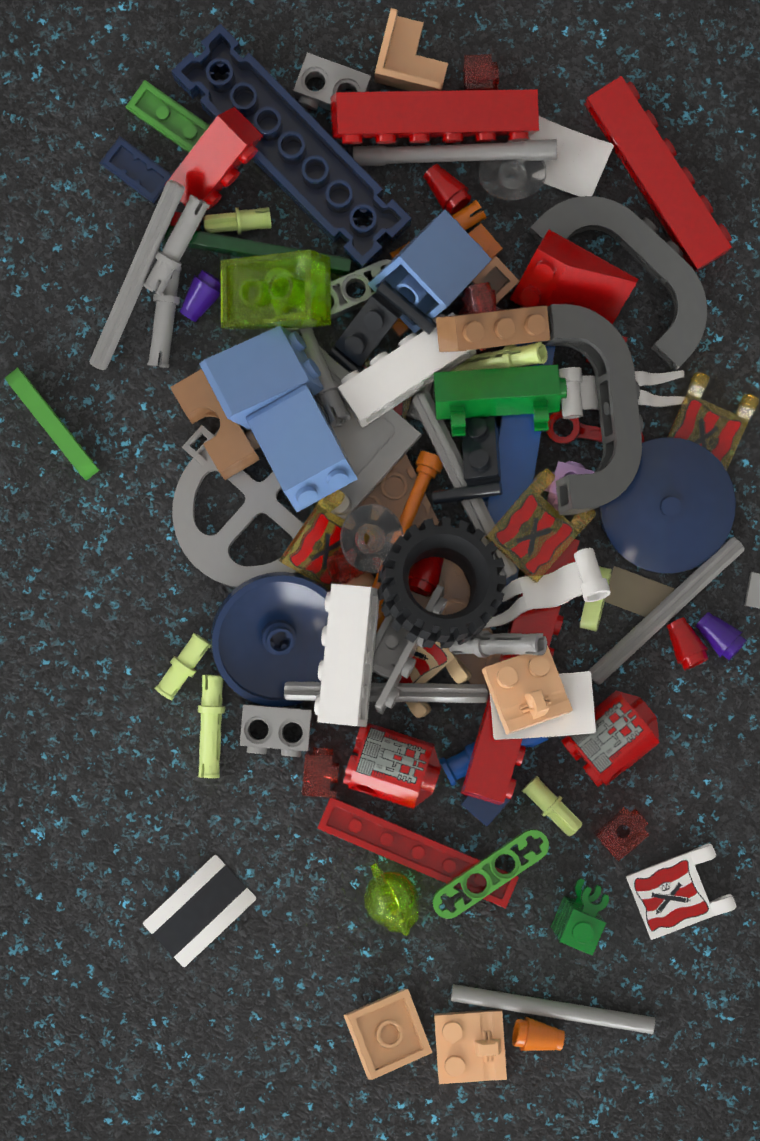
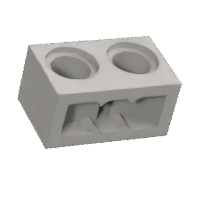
[293,52,371,116]
[240,704,312,757]

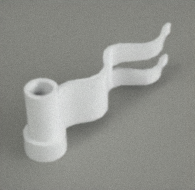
[559,367,687,419]
[483,548,611,629]

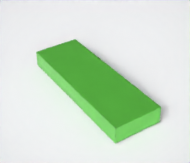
[125,80,210,153]

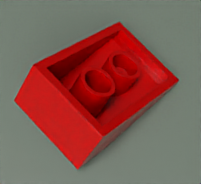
[510,230,639,325]

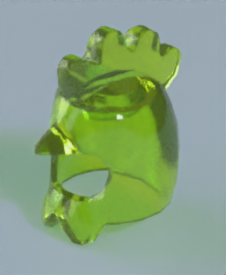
[364,863,419,936]

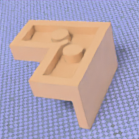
[375,8,448,91]

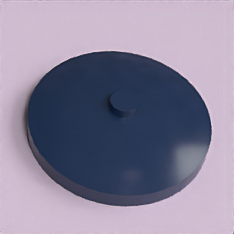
[599,437,736,573]
[211,572,328,707]

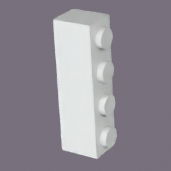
[338,312,476,428]
[314,584,380,727]

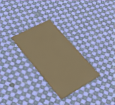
[605,566,674,617]

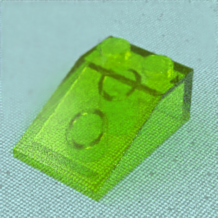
[220,250,331,329]

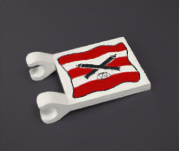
[626,843,736,940]

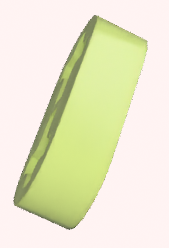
[580,566,612,632]

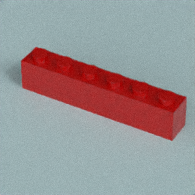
[585,76,732,273]
[330,89,539,144]

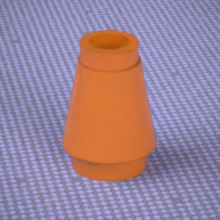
[512,1017,565,1051]

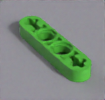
[5,367,100,481]
[433,829,549,919]

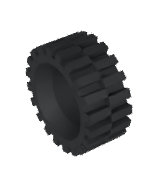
[377,517,506,649]

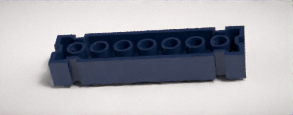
[171,24,412,269]

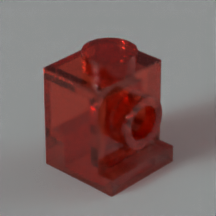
[463,54,499,90]
[302,747,339,798]
[594,807,649,862]

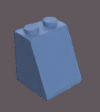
[368,210,492,333]
[199,326,324,431]
[245,384,358,512]

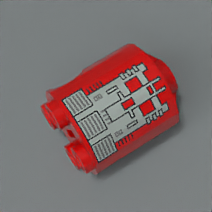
[561,690,660,787]
[343,723,441,809]

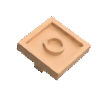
[482,646,573,735]
[344,988,432,1080]
[434,1009,507,1084]

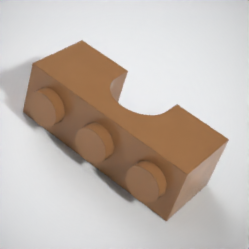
[436,306,550,352]
[170,369,260,480]

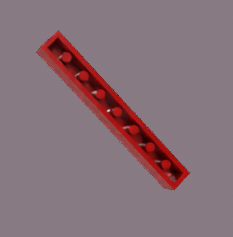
[461,530,580,805]

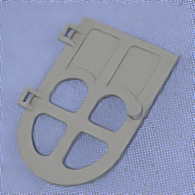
[172,346,422,588]

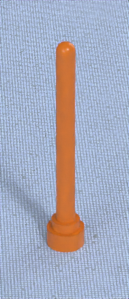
[372,451,443,603]

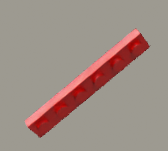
[317,796,519,909]

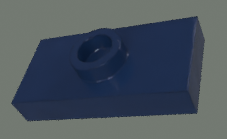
[100,136,172,205]

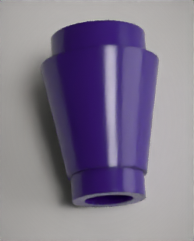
[179,269,225,322]
[695,612,747,661]

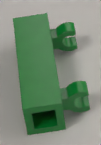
[434,365,567,437]
[551,877,609,956]

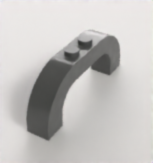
[529,196,707,371]
[541,304,644,515]

